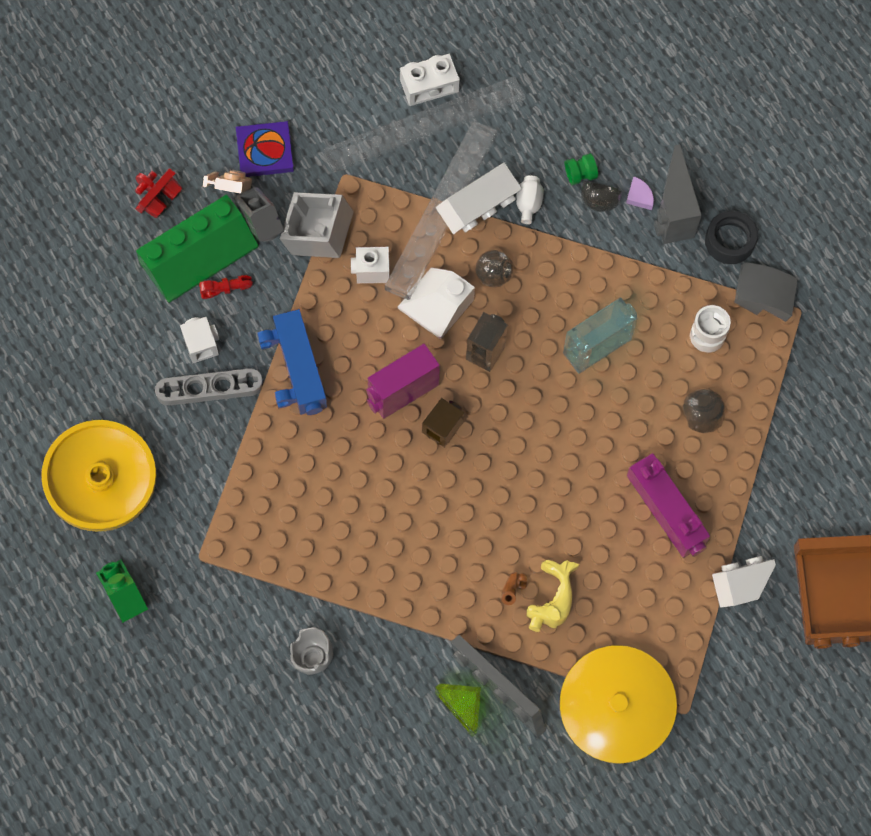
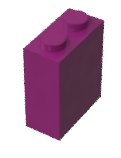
[366,344,440,419]

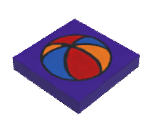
[236,121,294,177]

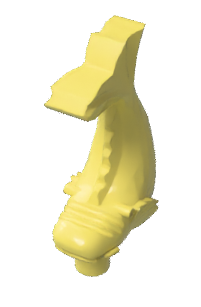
[526,560,579,632]

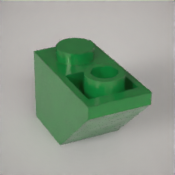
[96,560,148,623]

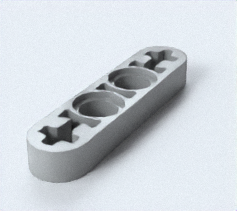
[155,369,263,405]

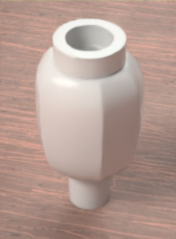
[516,176,544,224]

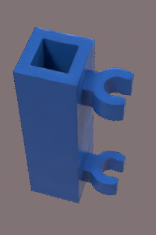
[257,309,327,415]

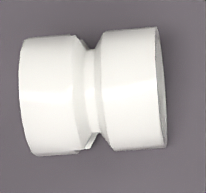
[690,305,731,353]

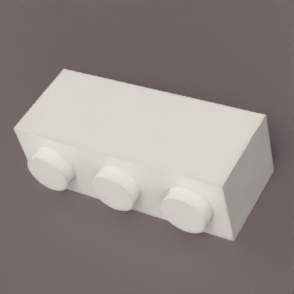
[435,163,522,234]

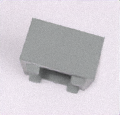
[280,192,354,258]

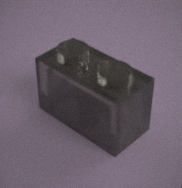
[466,312,508,372]

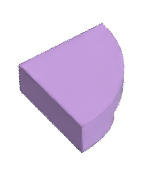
[626,177,654,210]

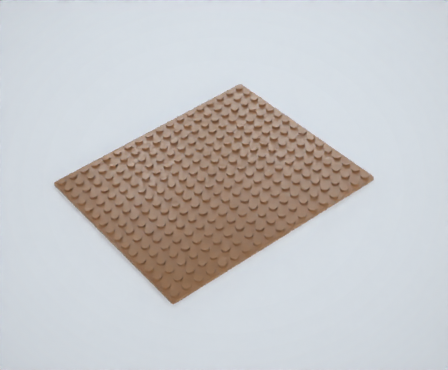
[199,174,801,715]

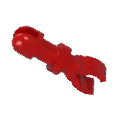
[199,275,253,299]

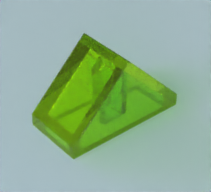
[435,684,481,737]

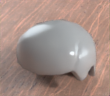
[290,627,333,675]

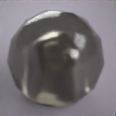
[475,250,513,288]

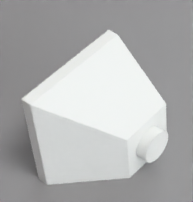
[398,268,475,339]

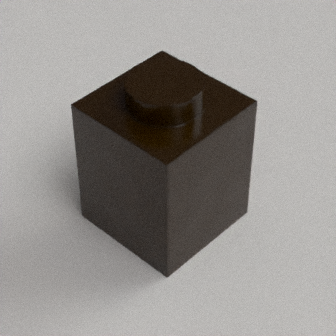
[422,398,464,448]

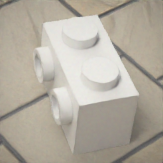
[400,54,459,106]

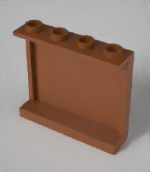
[794,535,871,649]

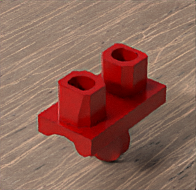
[135,168,182,218]

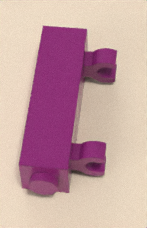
[627,453,710,558]

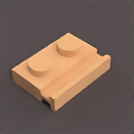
[203,170,252,193]

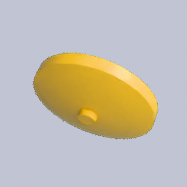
[42,420,156,532]
[560,646,677,763]

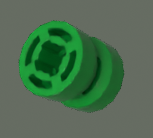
[564,153,598,186]

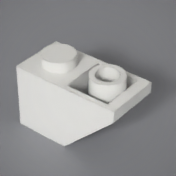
[712,556,776,607]

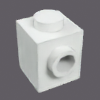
[351,247,389,283]
[180,317,219,363]

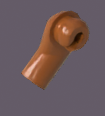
[502,572,527,605]

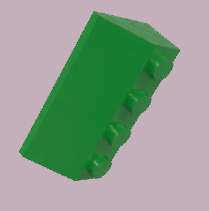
[136,194,259,303]

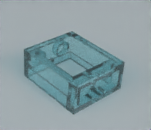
[563,297,637,374]

